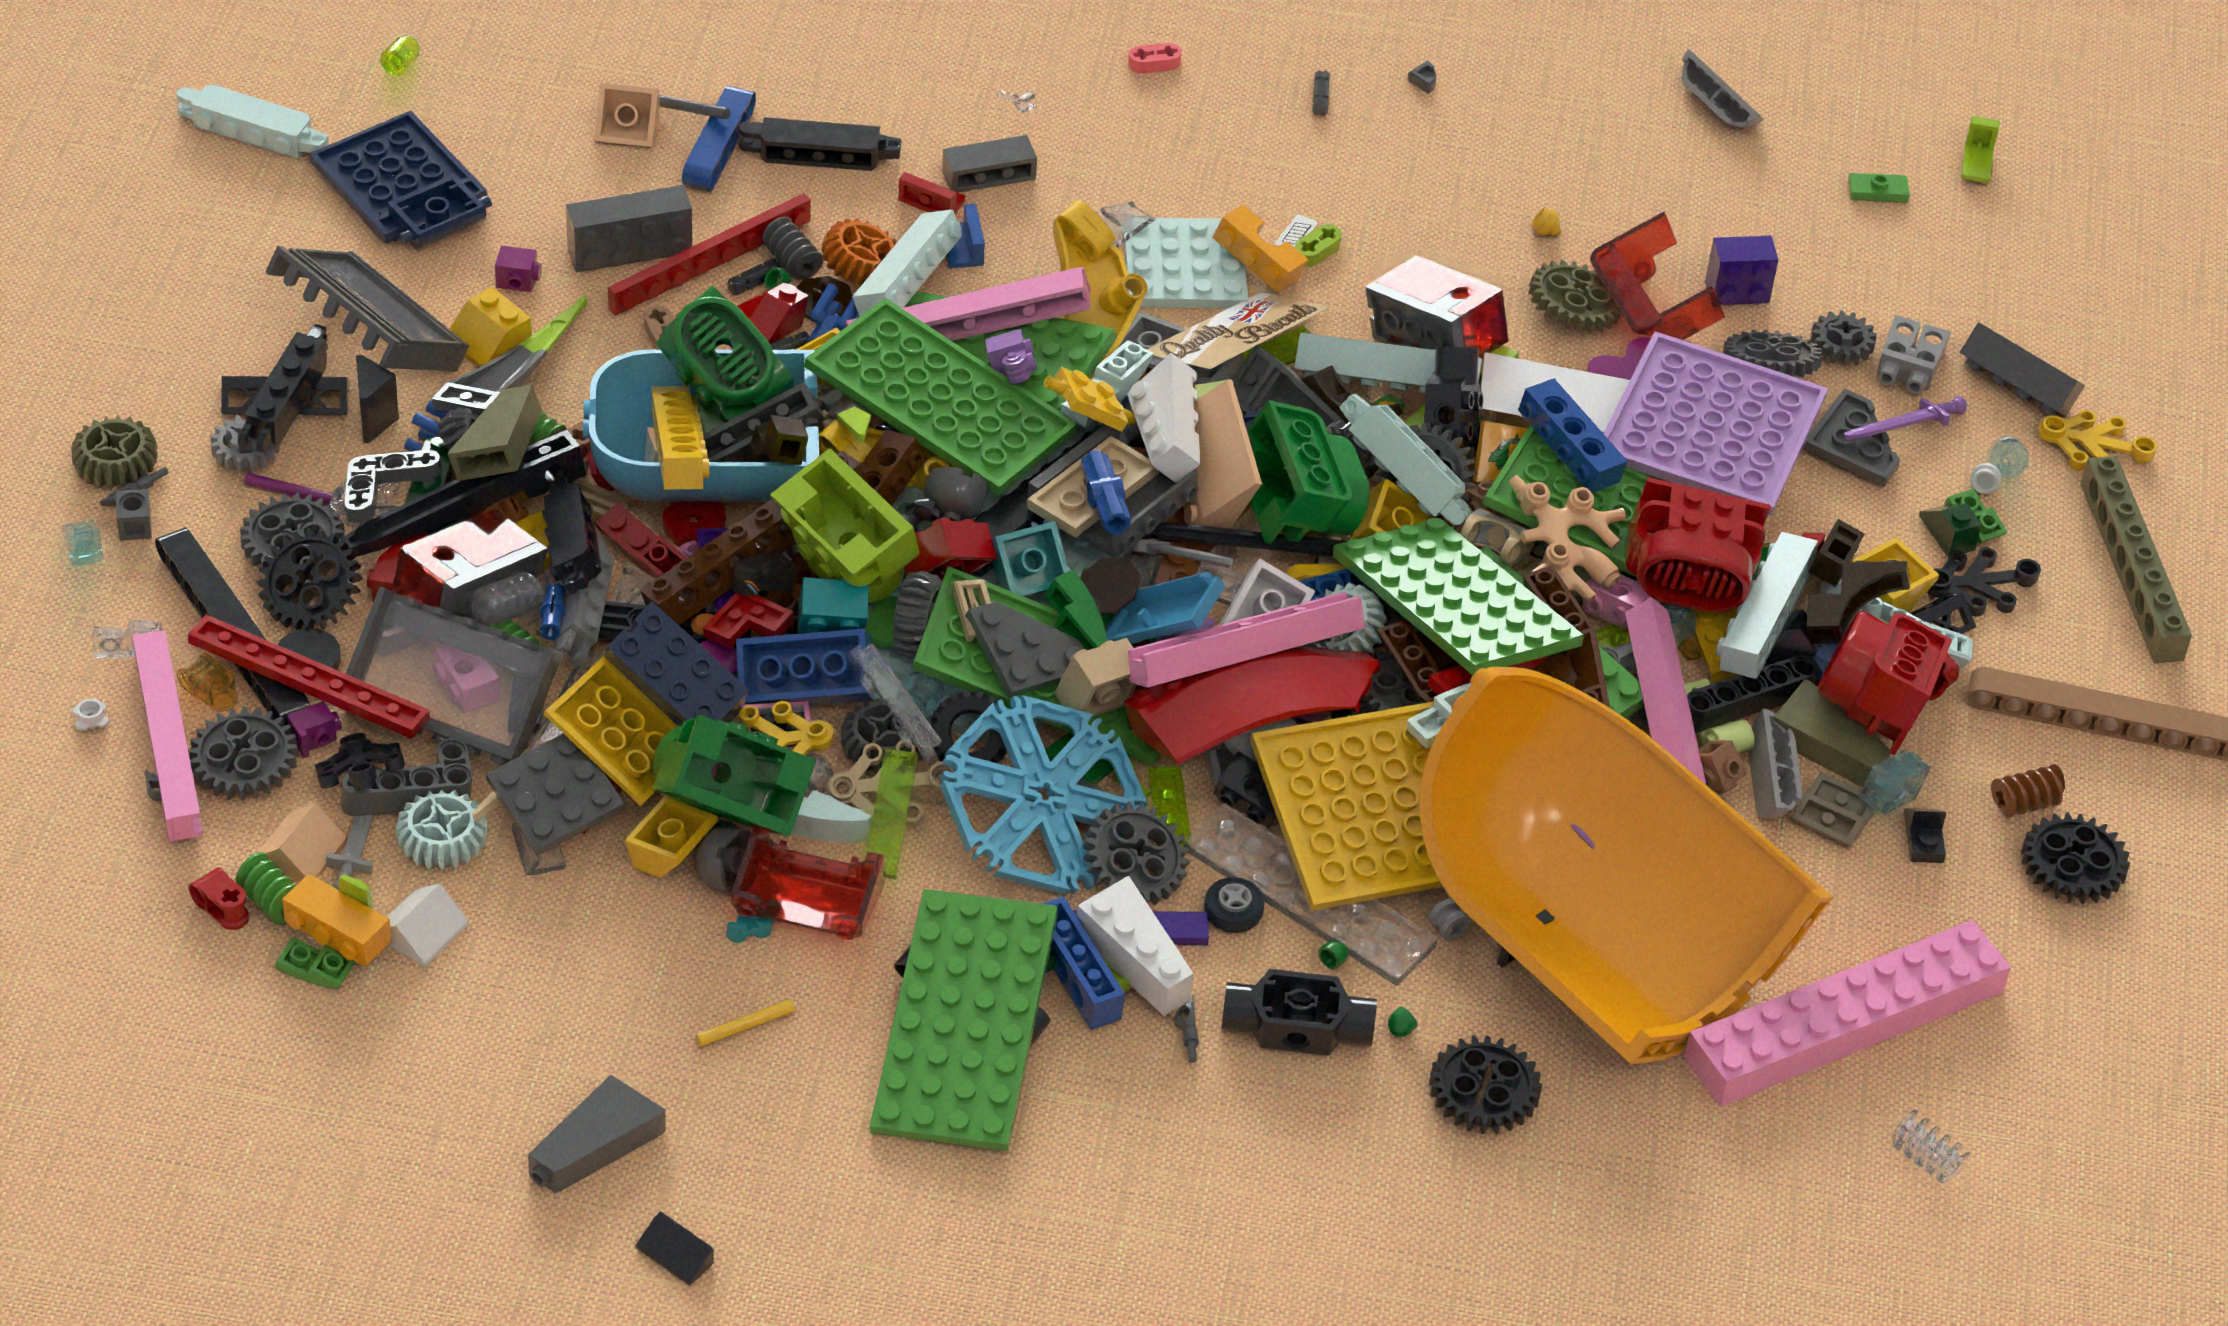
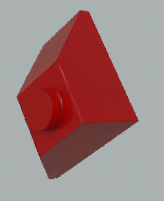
[737,283,809,344]

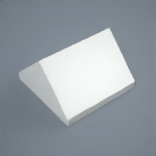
[387,883,468,967]

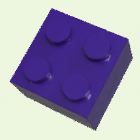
[1705,235,1779,305]

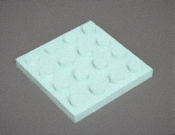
[1123,217,1249,308]

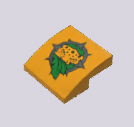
[1473,421,1527,483]

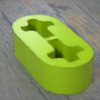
[1295,224,1342,267]

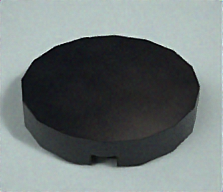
[278,628,341,670]

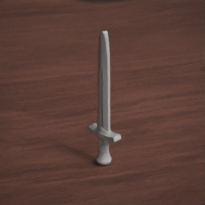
[1126,538,1234,565]
[326,768,380,891]

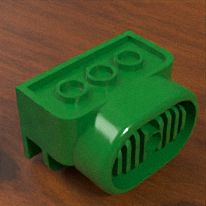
[655,286,794,423]
[1247,400,1369,544]
[652,714,817,837]

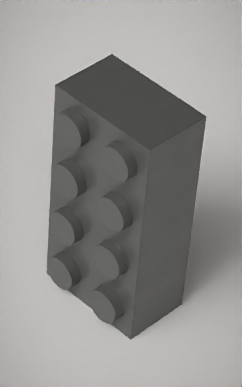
[566,185,692,272]

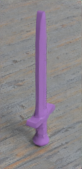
[1843,396,1967,440]

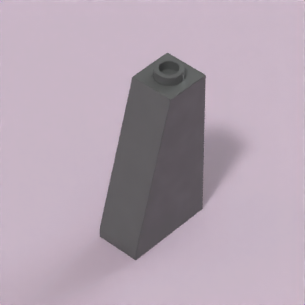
[528,1075,666,1194]

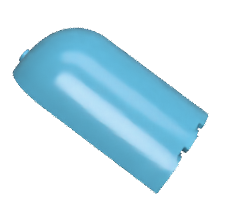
[583,349,819,502]

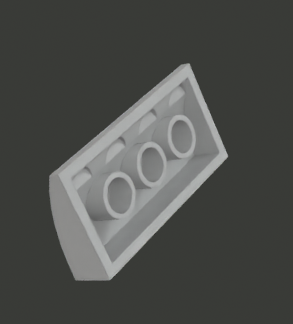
[1117,312,1244,385]

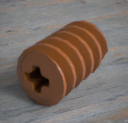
[1991,764,2065,817]

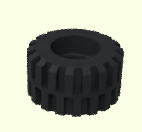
[929,690,1007,764]

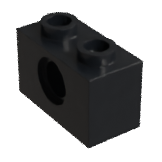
[1213,751,1277,829]

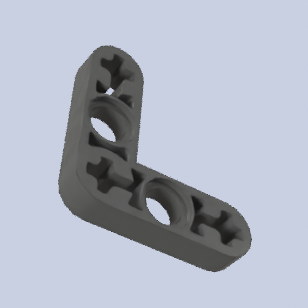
[344,450,442,523]

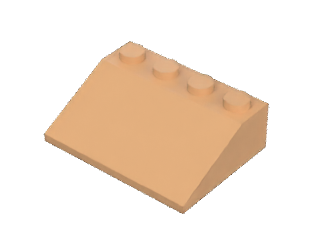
[1183,380,1262,529]

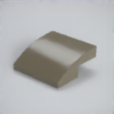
[1791,771,1879,847]

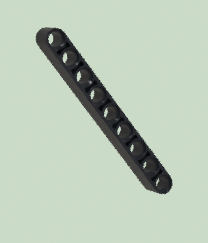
[155,527,311,726]

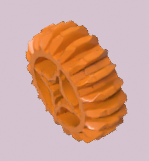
[821,218,897,287]

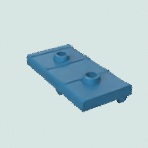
[1105,572,1225,644]

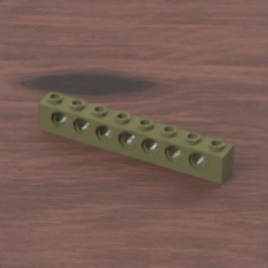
[2080,456,2192,663]

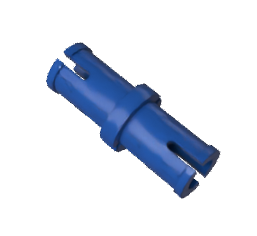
[540,583,566,640]

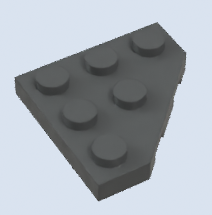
[1802,388,1900,487]
[965,601,1084,698]

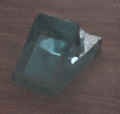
[62,519,103,567]

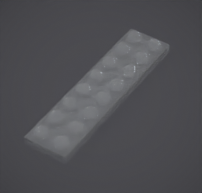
[1183,803,1438,986]

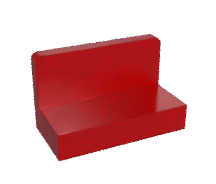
[898,172,966,214]

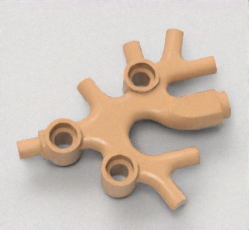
[1508,475,1626,603]

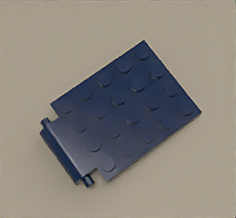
[309,110,492,249]

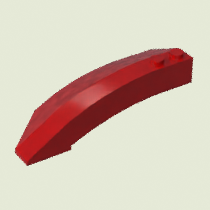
[1123,646,1381,765]

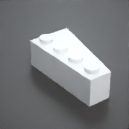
[1127,353,1200,483]
[1076,876,1194,1016]

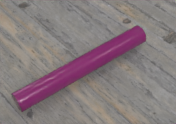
[244,473,338,507]

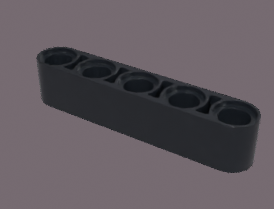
[1687,655,1819,733]

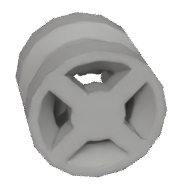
[1428,898,1471,941]

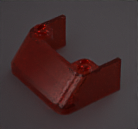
[1590,211,1725,340]

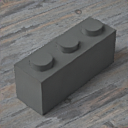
[942,135,1037,193]

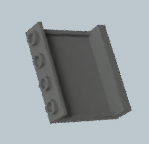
[1028,425,1198,558]

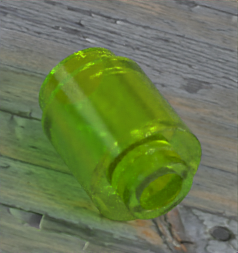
[380,35,420,76]

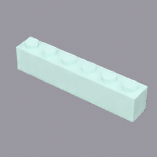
[852,209,962,317]
[1294,333,1482,394]
[1716,532,1818,679]

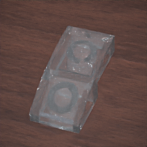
[91,619,163,658]

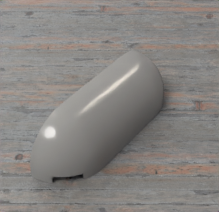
[1681,49,1764,128]
[1749,708,1802,819]

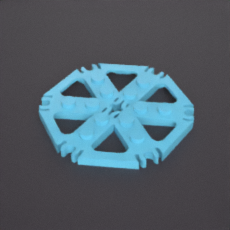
[940,695,1148,895]

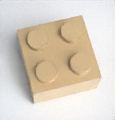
[1054,638,1138,717]

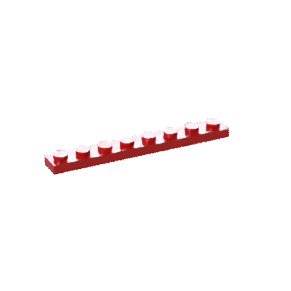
[608,193,811,316]
[188,615,430,739]

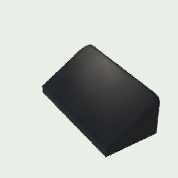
[636,1211,714,1286]

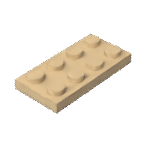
[1027,436,1159,538]

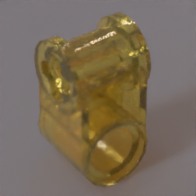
[177,653,238,711]

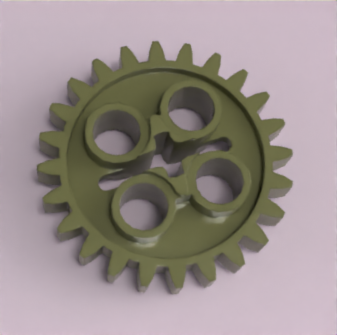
[1528,260,1624,333]

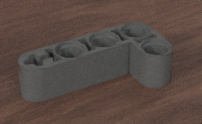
[341,738,472,816]

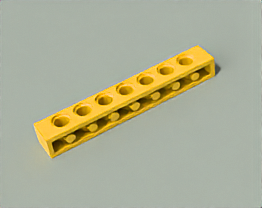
[651,386,709,490]

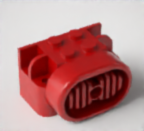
[1625,477,1771,613]
[1817,611,1952,756]

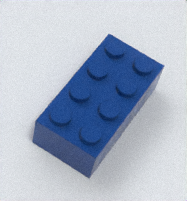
[736,629,875,706]

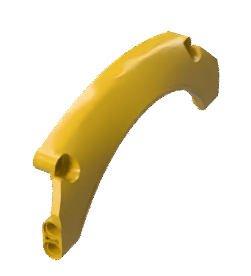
[819,200,1148,490]

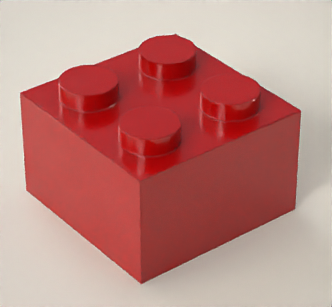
[905,518,997,582]

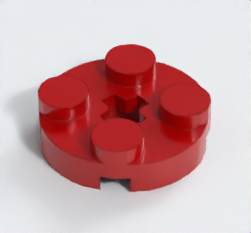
[663,502,726,547]

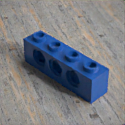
[1518,378,1628,493]
[1042,896,1125,1030]

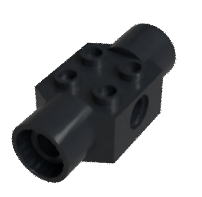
[1424,346,1484,484]
[1221,969,1377,1056]

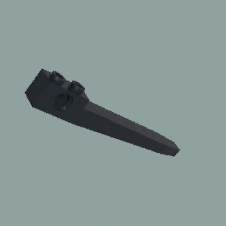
[340,430,586,557]

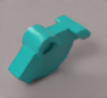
[726,901,781,943]

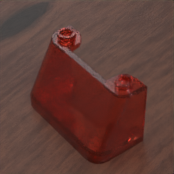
[730,826,886,940]

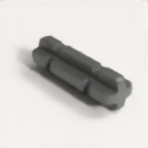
[1312,70,1330,116]

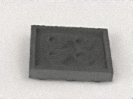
[486,733,625,856]

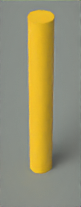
[695,999,795,1047]

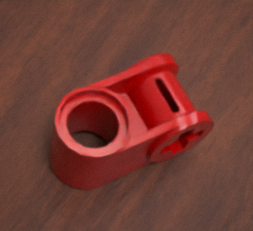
[188,867,249,930]

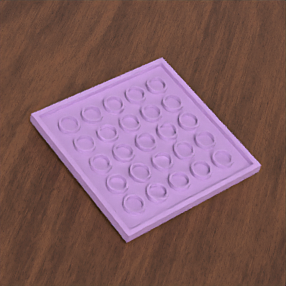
[1603,331,1828,516]

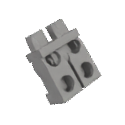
[1877,315,1951,395]

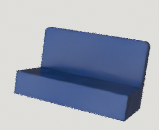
[946,204,985,268]

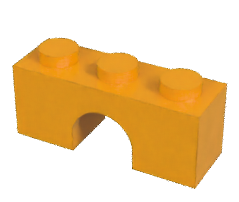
[1212,205,1309,293]

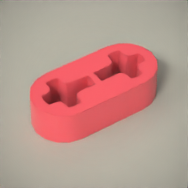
[1128,43,1182,73]

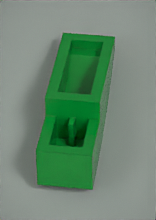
[1045,569,1107,651]

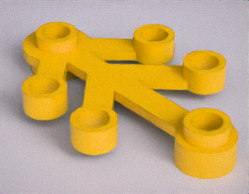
[2037,409,2157,470]
[739,701,834,755]

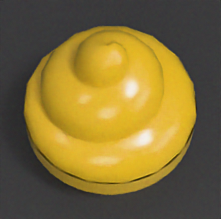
[1531,207,1562,236]

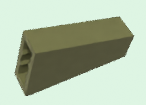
[448,385,542,481]
[1773,679,1892,791]

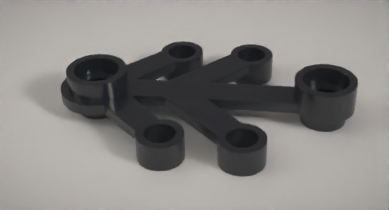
[1927,547,2041,617]
[315,733,405,790]

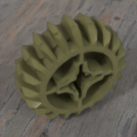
[71,415,158,490]

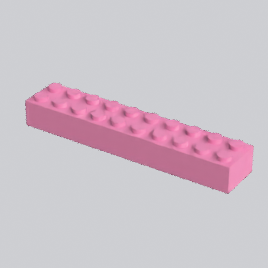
[1684,920,2011,1107]

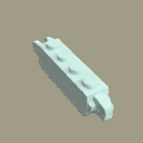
[176,85,328,159]
[1339,394,1473,526]

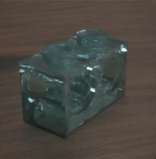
[1859,750,1931,814]

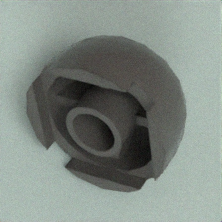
[924,467,988,521]
[694,826,757,894]

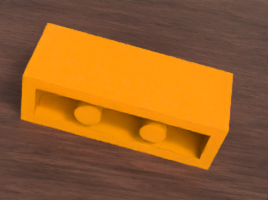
[282,874,392,967]

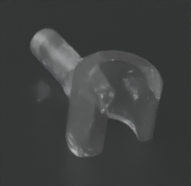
[996,90,1036,113]

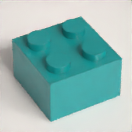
[992,521,1069,597]
[797,578,869,634]

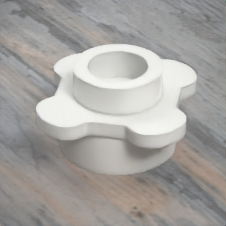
[73,699,109,731]

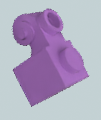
[985,329,1038,384]

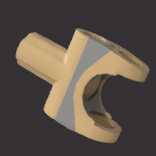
[1460,508,1536,566]

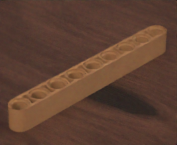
[1967,667,2228,761]

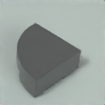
[1407,60,1436,94]

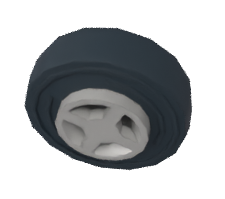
[1204,877,1264,933]

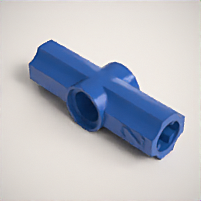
[1081,450,1131,535]

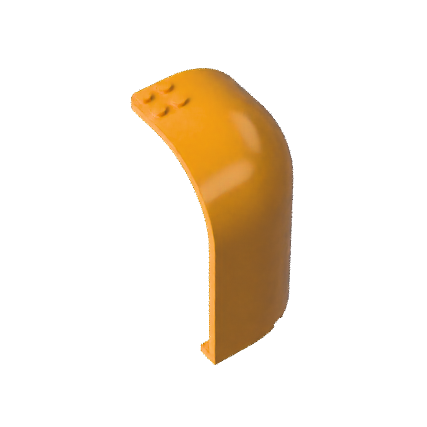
[1419,667,1834,1065]

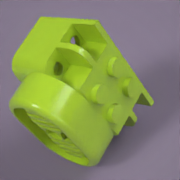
[770,448,919,604]

